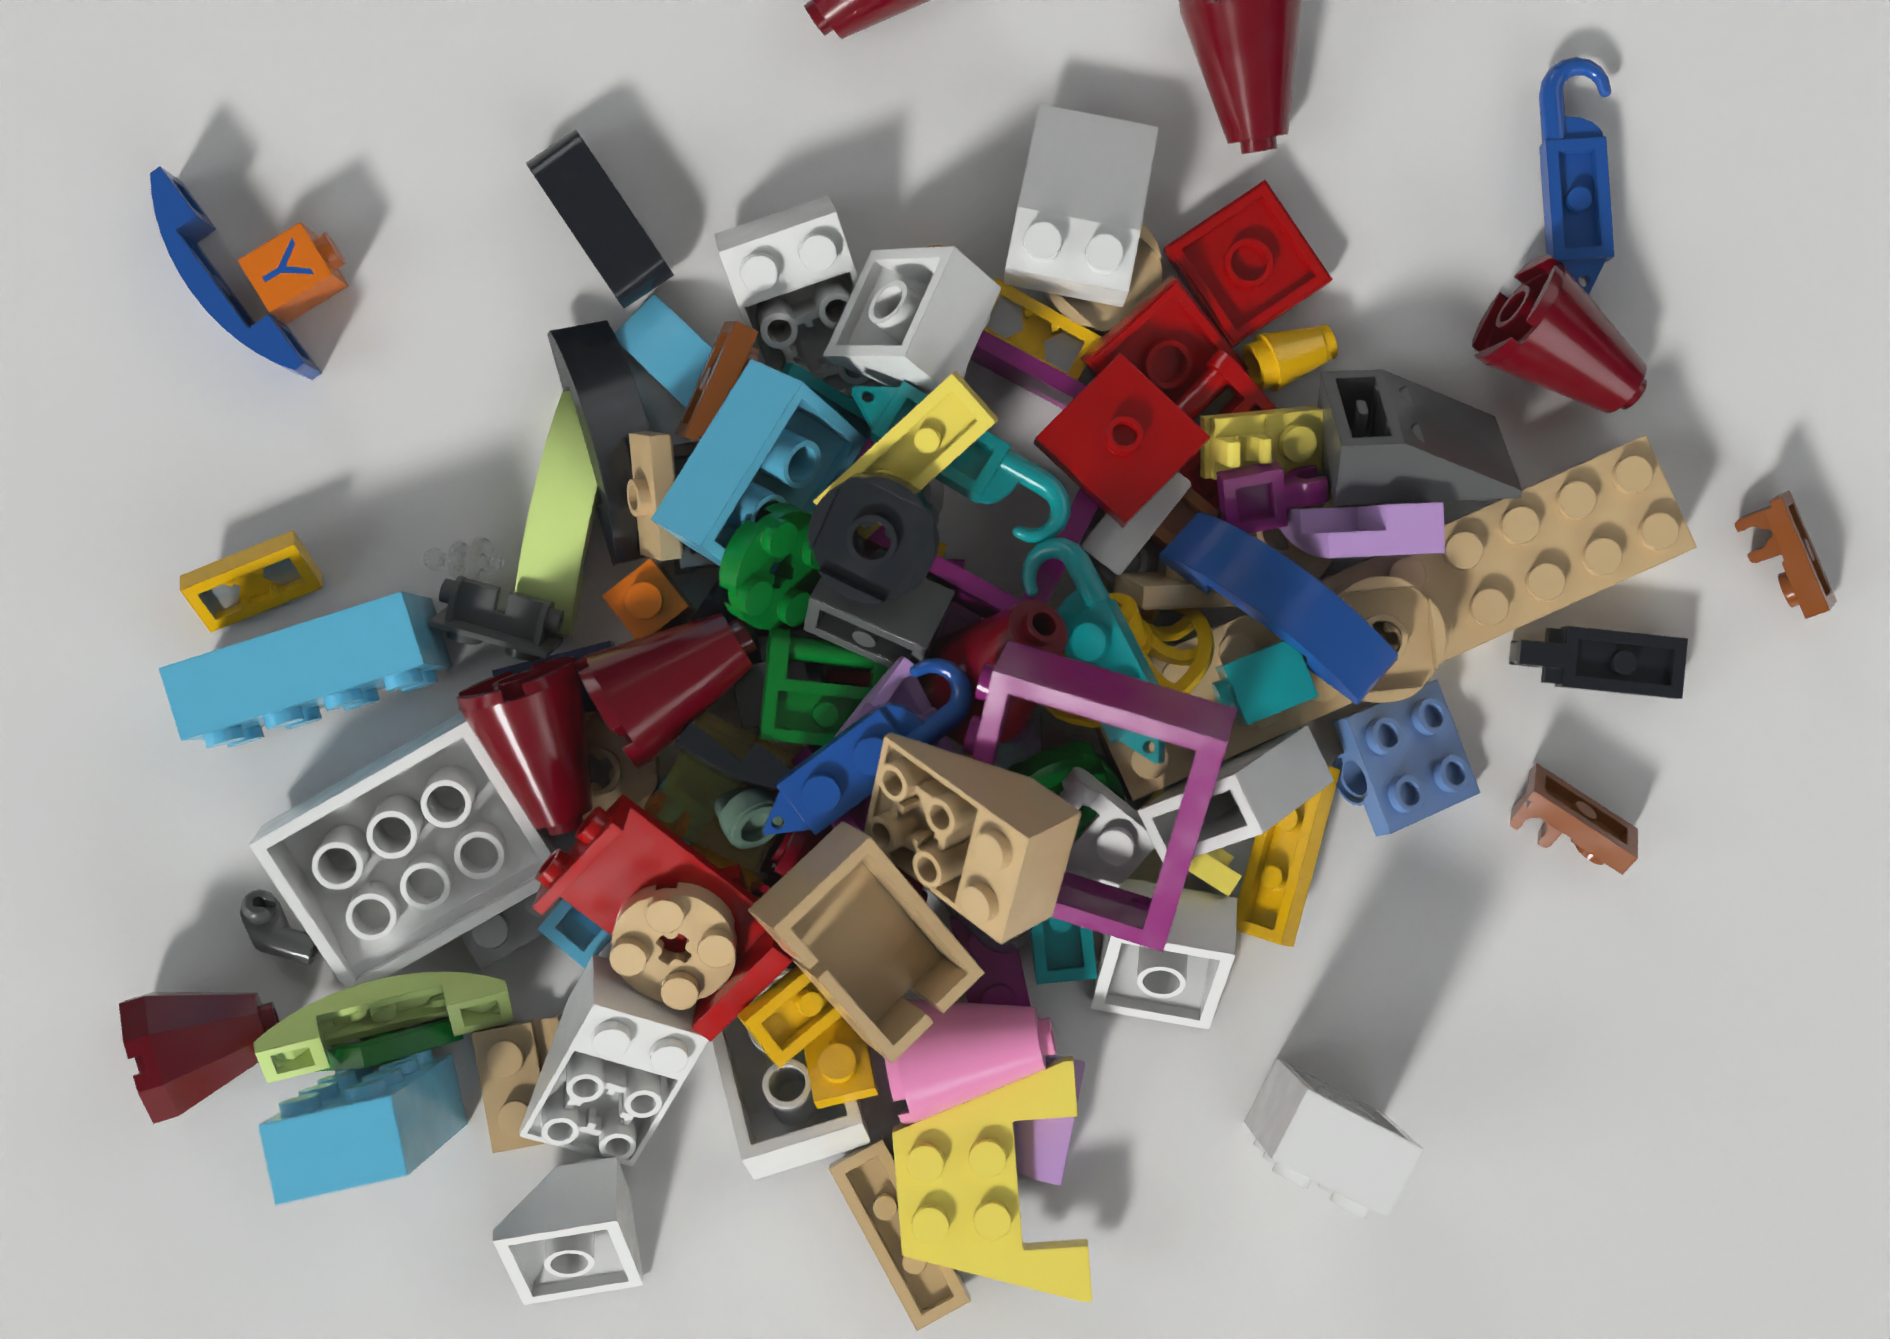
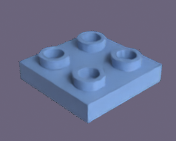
[1332,679,1481,837]

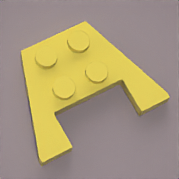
[892,1056,1092,1302]

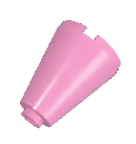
[885,999,1056,1124]

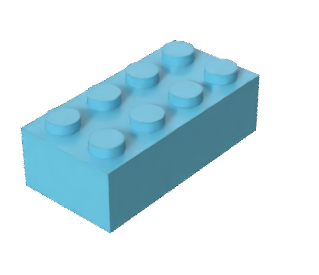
[159,591,453,749]
[258,1049,468,1205]

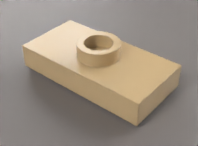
[627,431,683,561]
[1114,566,1236,610]

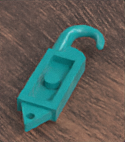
[851,381,1071,543]
[1022,538,1165,764]

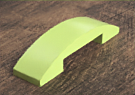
[515,391,600,636]
[253,971,515,1083]

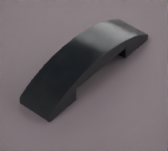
[547,320,651,566]

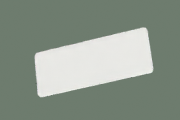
[1082,472,1191,575]

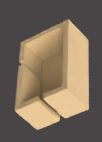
[748,821,985,1063]

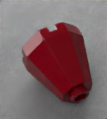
[119,992,280,1124]

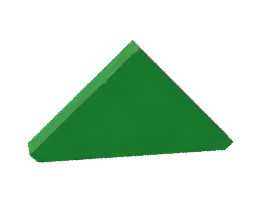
[315,1017,464,1072]

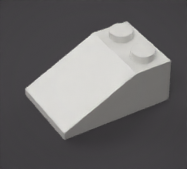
[1004,104,1159,307]
[712,971,871,1180]

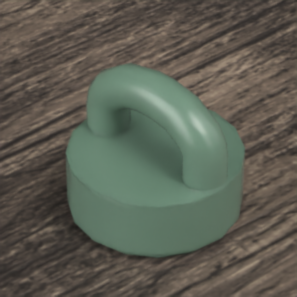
[713,787,783,849]

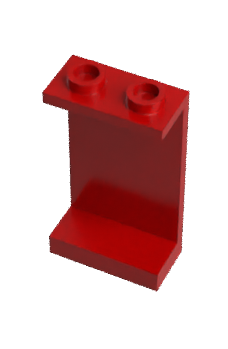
[532,794,793,1042]

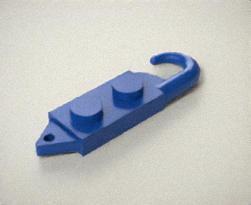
[1539,57,1615,295]
[763,658,973,835]

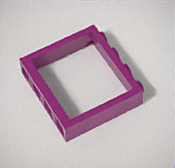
[858,330,1099,618]
[963,640,1237,952]

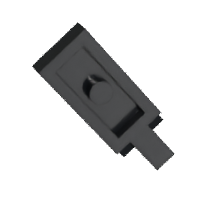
[1508,626,1688,699]

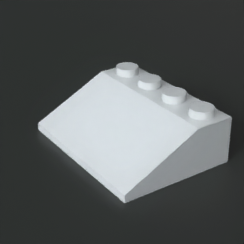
[249,712,555,989]

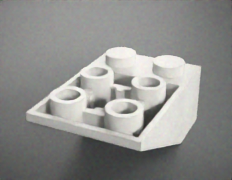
[714,195,883,396]
[519,955,709,1166]

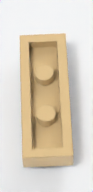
[829,1135,971,1331]

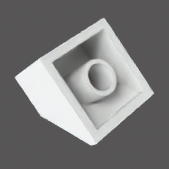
[823,246,1001,395]
[1090,878,1237,1030]

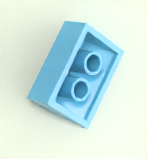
[651,359,867,574]

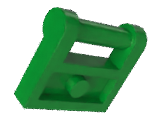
[758,628,889,746]

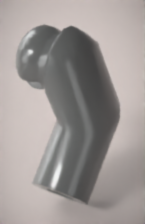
[240,889,318,965]

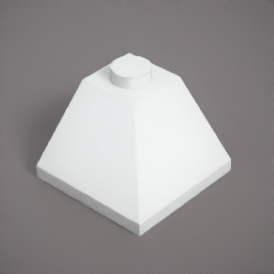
[492,1157,643,1305]

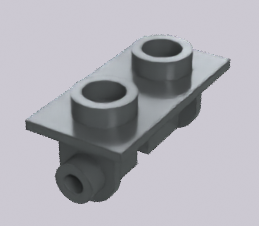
[428,576,564,661]

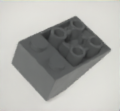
[1317,369,1522,506]

